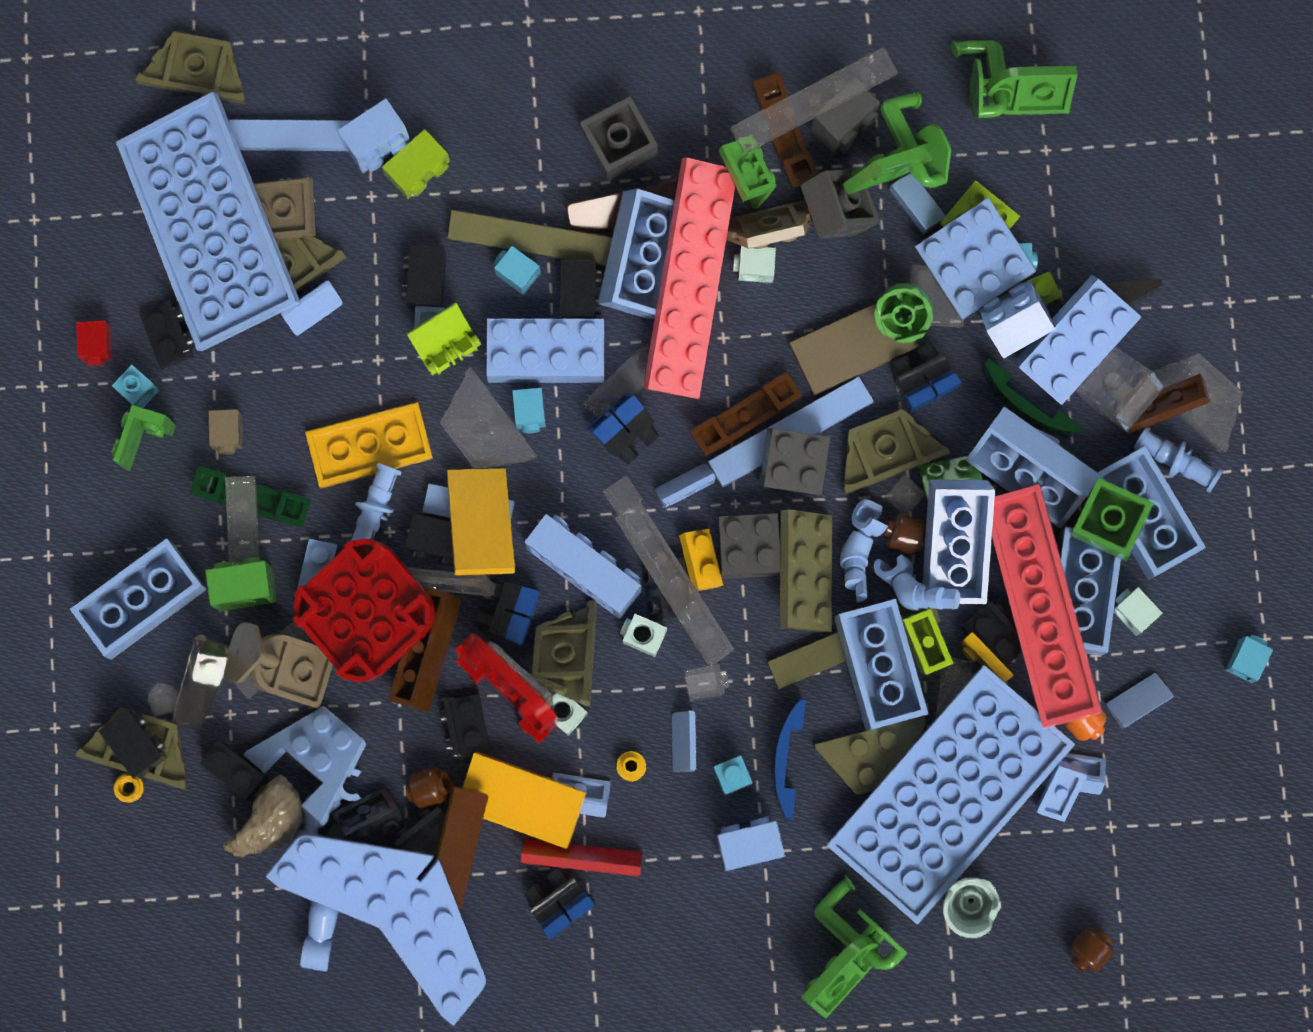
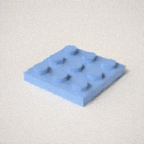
[915,198,1036,319]

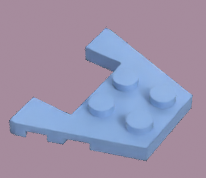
[243,706,366,826]

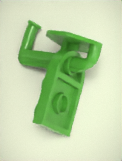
[951,40,1078,118]
[843,92,951,194]
[801,875,907,1018]

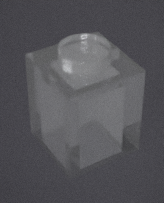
[684,664,729,702]

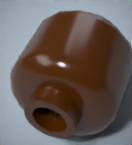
[882,513,926,556]
[406,766,452,809]
[1069,927,1114,972]

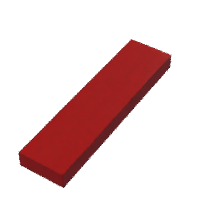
[521,839,642,876]

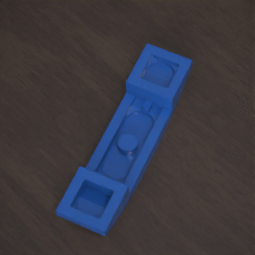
[773,700,806,820]

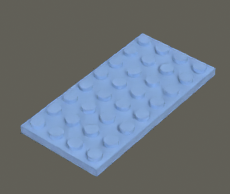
[116,92,300,351]
[827,665,1075,925]

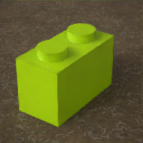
[382,129,450,199]
[901,608,953,675]

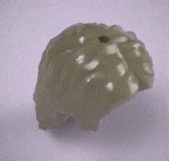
[223,775,303,857]

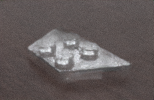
[1139,354,1243,454]
[440,367,538,469]

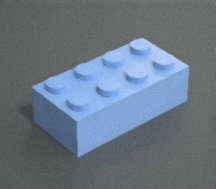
[598,189,675,319]
[1014,274,1141,405]
[487,319,604,383]
[965,407,1101,529]
[1098,446,1206,581]
[922,480,995,604]
[524,514,641,619]
[1058,527,1121,656]
[70,538,207,660]
[834,599,928,731]

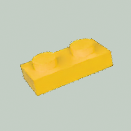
[679,529,723,592]
[960,632,1013,683]

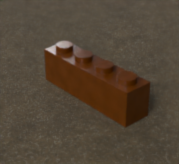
[388,587,462,713]

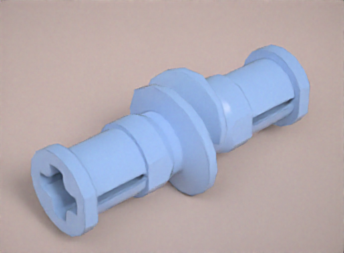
[1133,427,1224,493]
[347,463,401,543]

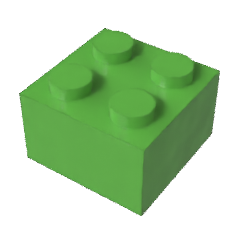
[1072,478,1154,562]
[206,557,278,612]

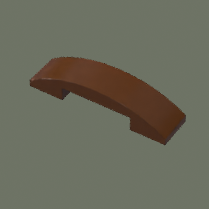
[753,72,818,189]
[689,372,803,456]

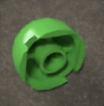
[874,282,934,343]

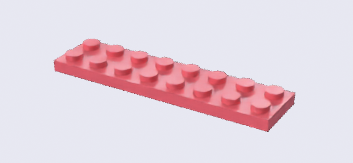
[643,158,735,399]
[992,484,1103,729]

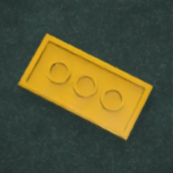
[305,402,433,489]
[447,468,515,575]
[463,751,587,849]

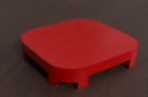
[292,538,435,682]
[454,633,557,744]

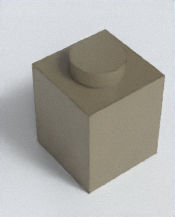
[209,409,243,454]

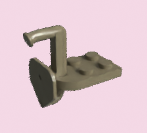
[193,623,333,709]

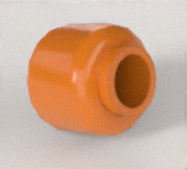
[1063,711,1106,741]

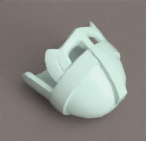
[943,877,1001,938]

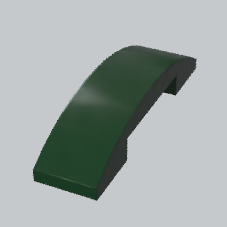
[982,358,1083,437]
[190,466,312,528]

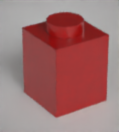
[76,320,113,366]

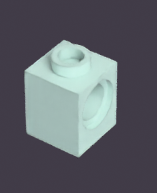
[733,246,776,283]
[1114,587,1163,636]
[620,614,667,657]
[543,691,588,736]

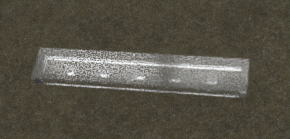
[730,47,898,155]
[614,501,734,667]

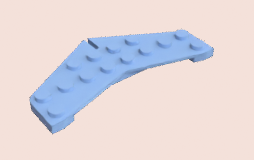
[266,834,486,1026]

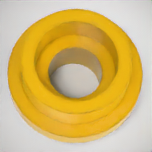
[616,751,646,781]
[114,773,144,803]

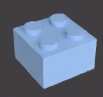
[337,99,411,173]
[979,280,1055,359]
[716,817,785,872]

